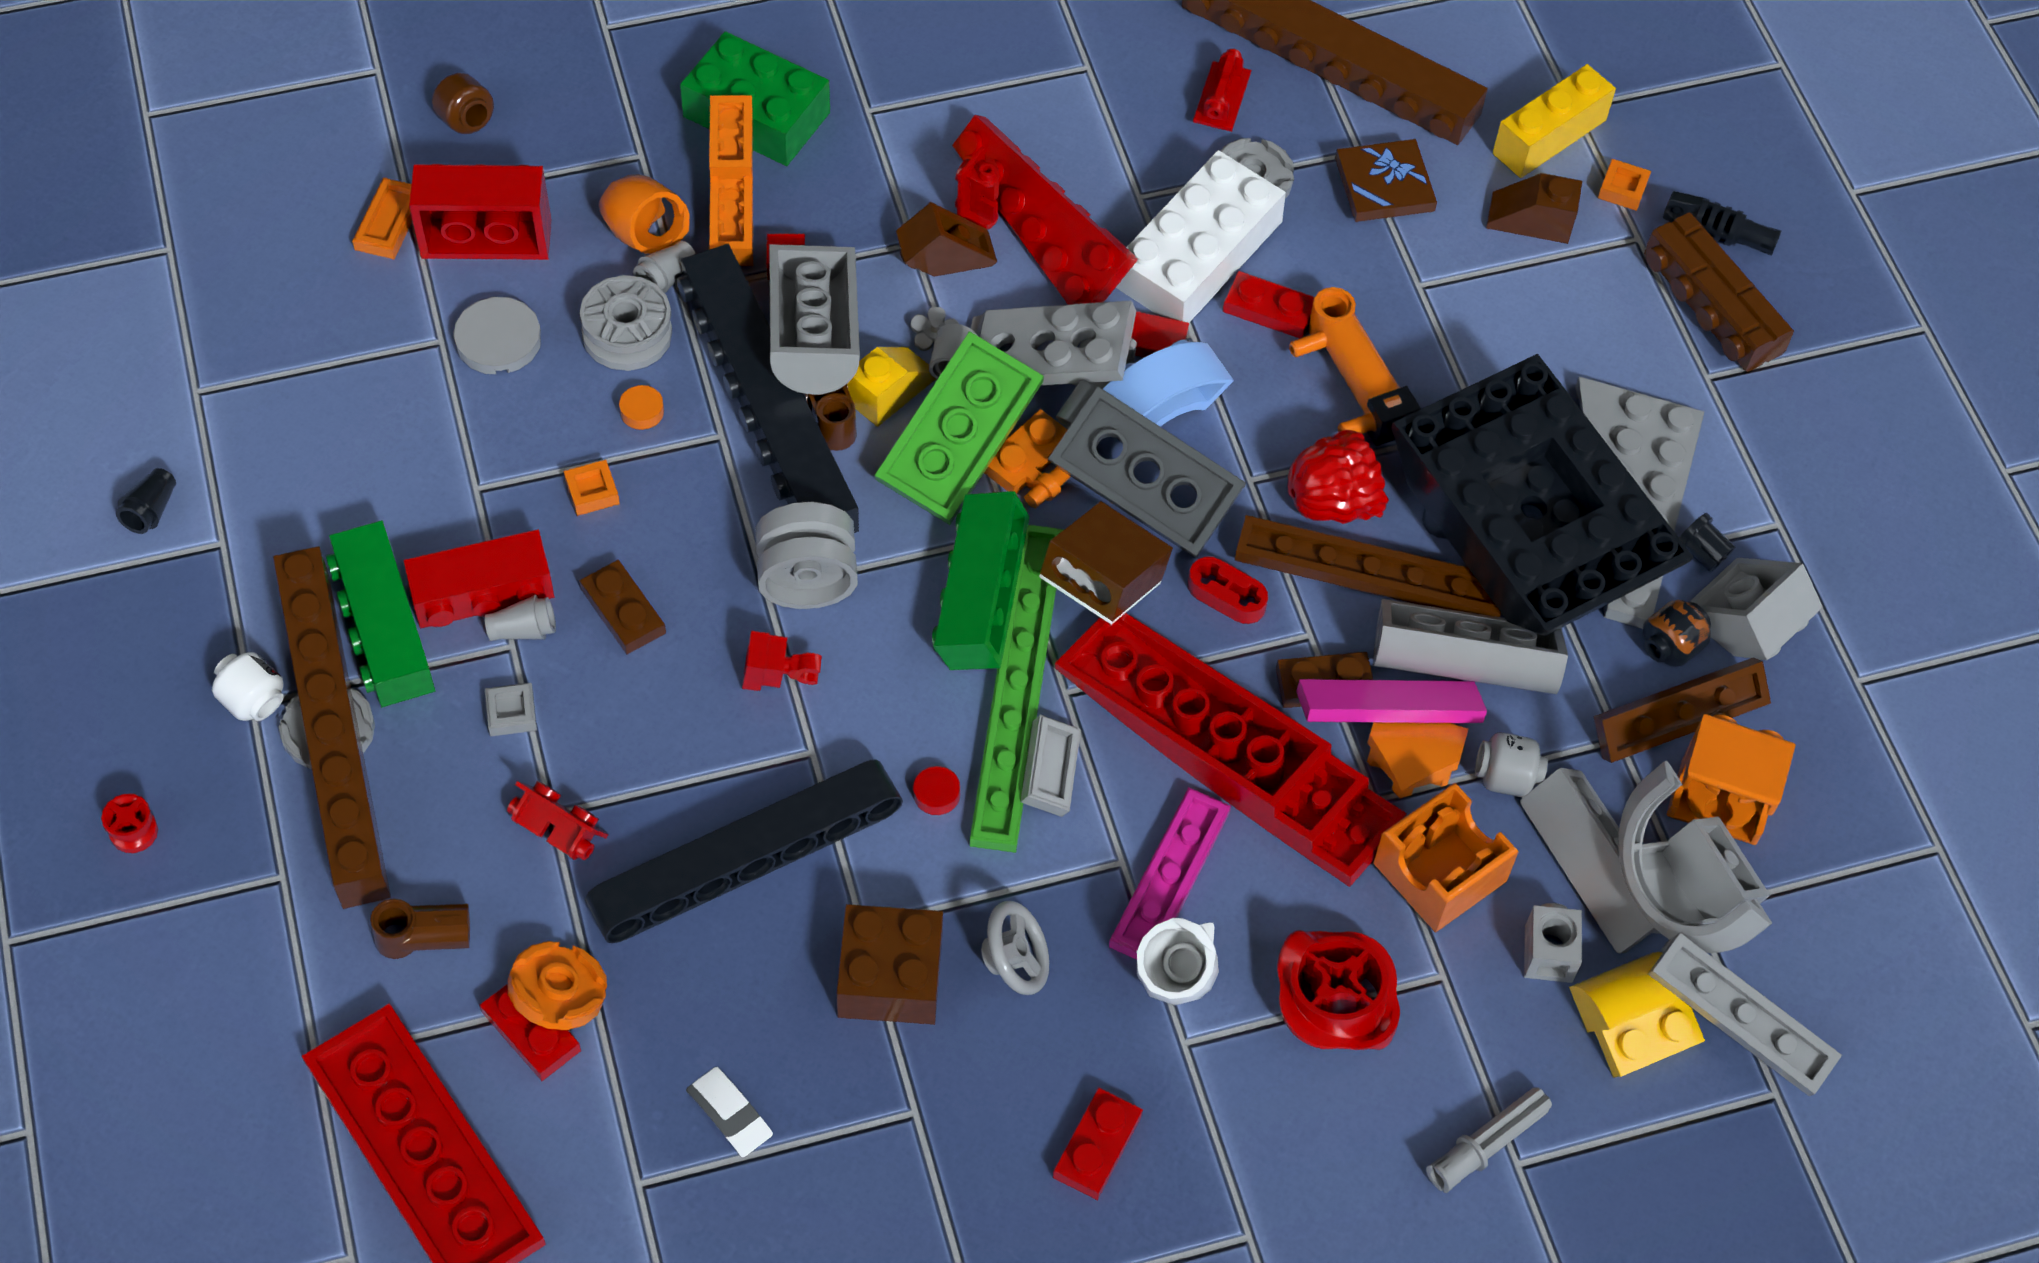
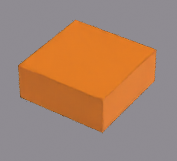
[1598,159,1651,211]
[563,460,620,516]

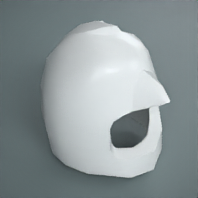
[1137,918,1219,1005]

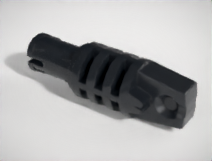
[1663,191,1781,256]

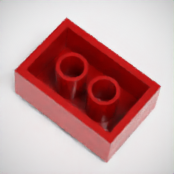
[409,164,552,260]

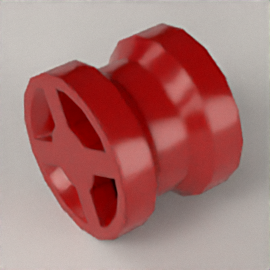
[101,794,158,853]

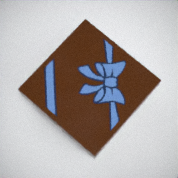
[1335,139,1437,222]

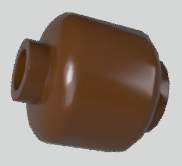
[432,73,494,134]

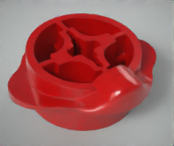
[1277,930,1400,1050]

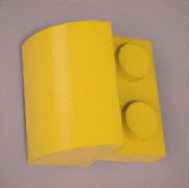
[1569,952,1705,1078]

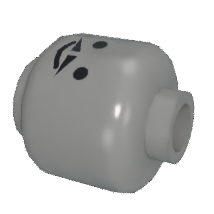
[1475,732,1548,797]

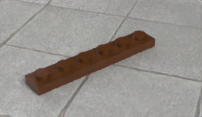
[1234,515,1501,617]

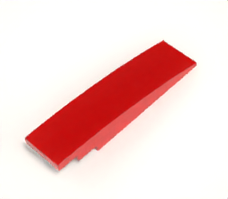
[1055,613,1407,887]

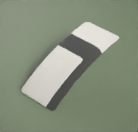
[686,1067,773,1157]

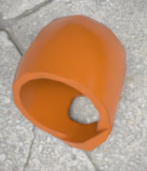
[599,174,690,254]

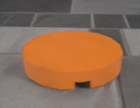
[508,941,607,1030]

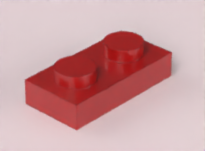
[1223,271,1314,338]
[480,983,581,1081]
[1053,1087,1143,1201]

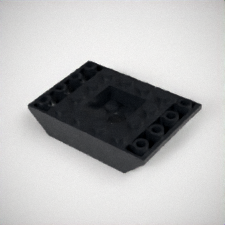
[1392,354,1693,636]

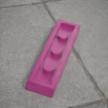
[1296,679,1487,723]
[1109,787,1231,960]

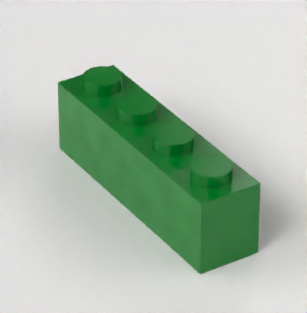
[932,491,1030,670]
[325,520,436,708]

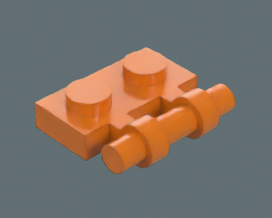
[984,409,1071,509]

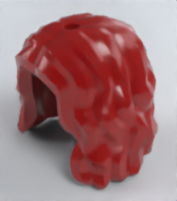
[1287,430,1389,524]

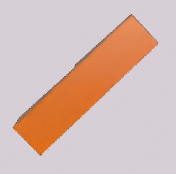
[709,95,754,266]

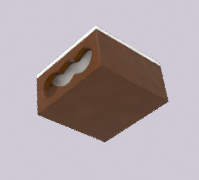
[1039,501,1173,625]

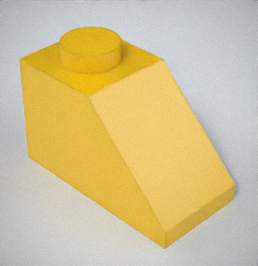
[847,347,936,427]

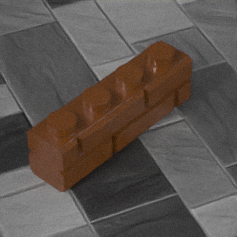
[1644,212,1794,372]

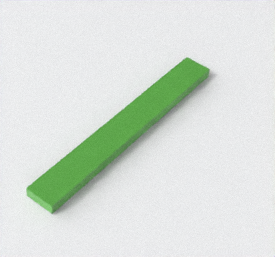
[969,525,1064,853]

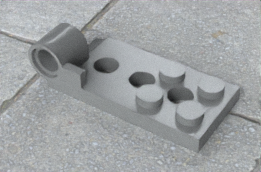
[929,300,1137,385]

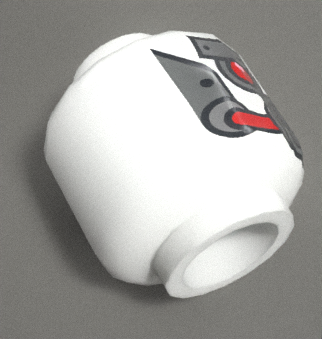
[212,652,284,721]

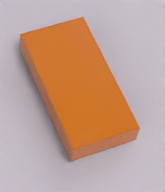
[352,177,413,259]

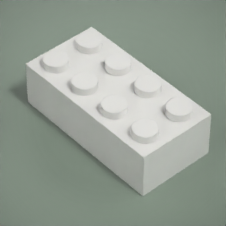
[1116,150,1286,323]

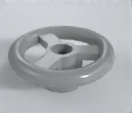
[982,901,1049,995]

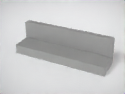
[1520,768,1661,953]
[1648,933,1842,1096]

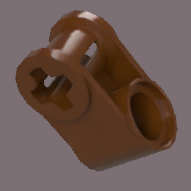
[802,384,857,451]

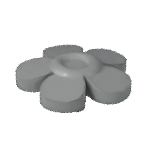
[910,307,959,351]

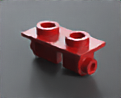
[1193,49,1252,132]
[955,147,1000,229]
[507,781,609,861]

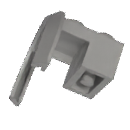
[1618,761,1772,953]

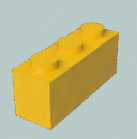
[1492,64,1616,178]

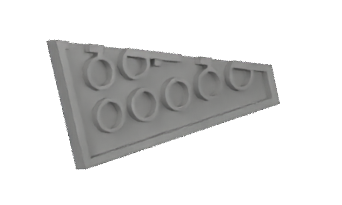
[1575,377,1705,629]

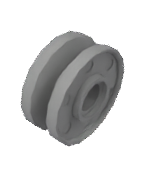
[580,275,672,371]

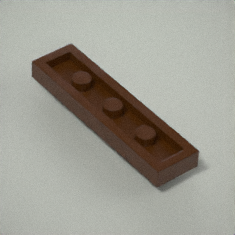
[1593,657,1771,763]

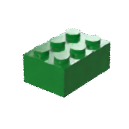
[680,31,830,166]

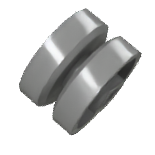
[755,502,858,609]

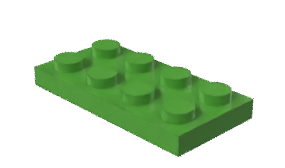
[875,331,1044,525]

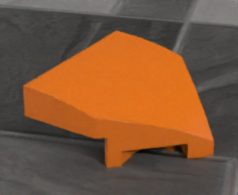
[1367,722,1468,798]

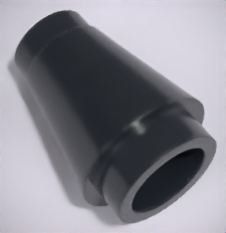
[116,468,176,534]

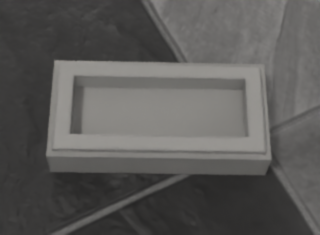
[1021,715,1081,817]

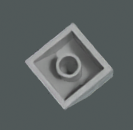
[1690,558,1823,660]

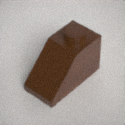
[1486,173,1582,244]
[896,202,997,277]

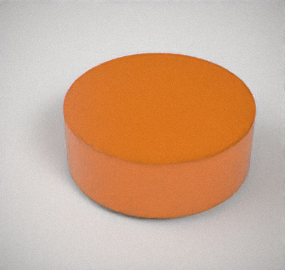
[619,385,664,430]

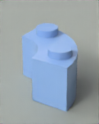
[1103,340,1234,427]

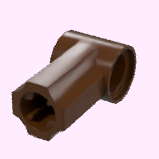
[370,899,470,959]

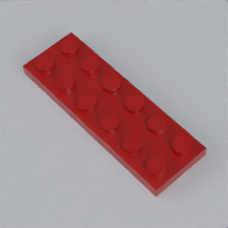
[301,1003,546,1263]

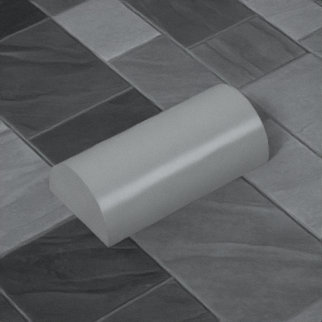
[769,244,860,395]
[1373,599,1568,694]

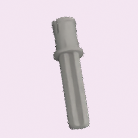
[1426,1087,1552,1193]

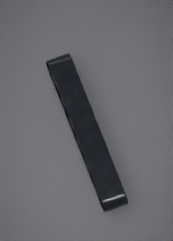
[585,760,903,943]

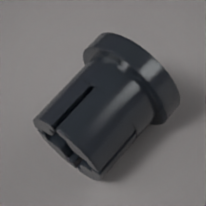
[1679,513,1736,572]

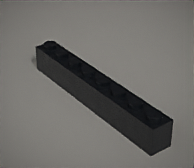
[677,243,859,533]

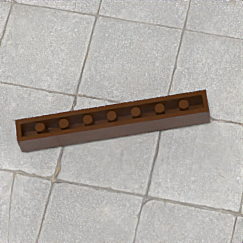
[1182,0,1488,145]
[273,546,391,909]

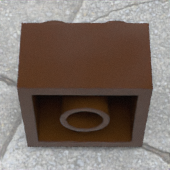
[837,904,943,1025]

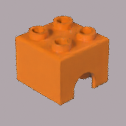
[1666,714,1796,845]
[1373,783,1519,933]

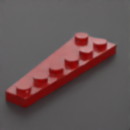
[952,115,1138,305]

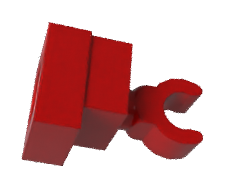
[742,631,822,691]

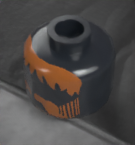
[1643,600,1711,667]

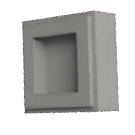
[485,683,537,737]

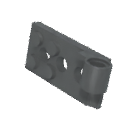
[1048,380,1246,558]

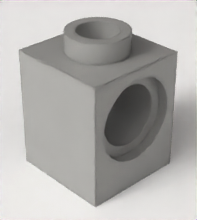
[1524,903,1582,983]

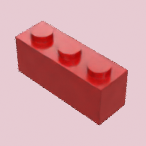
[404,529,555,629]

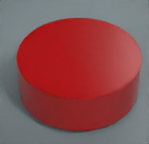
[913,766,961,815]

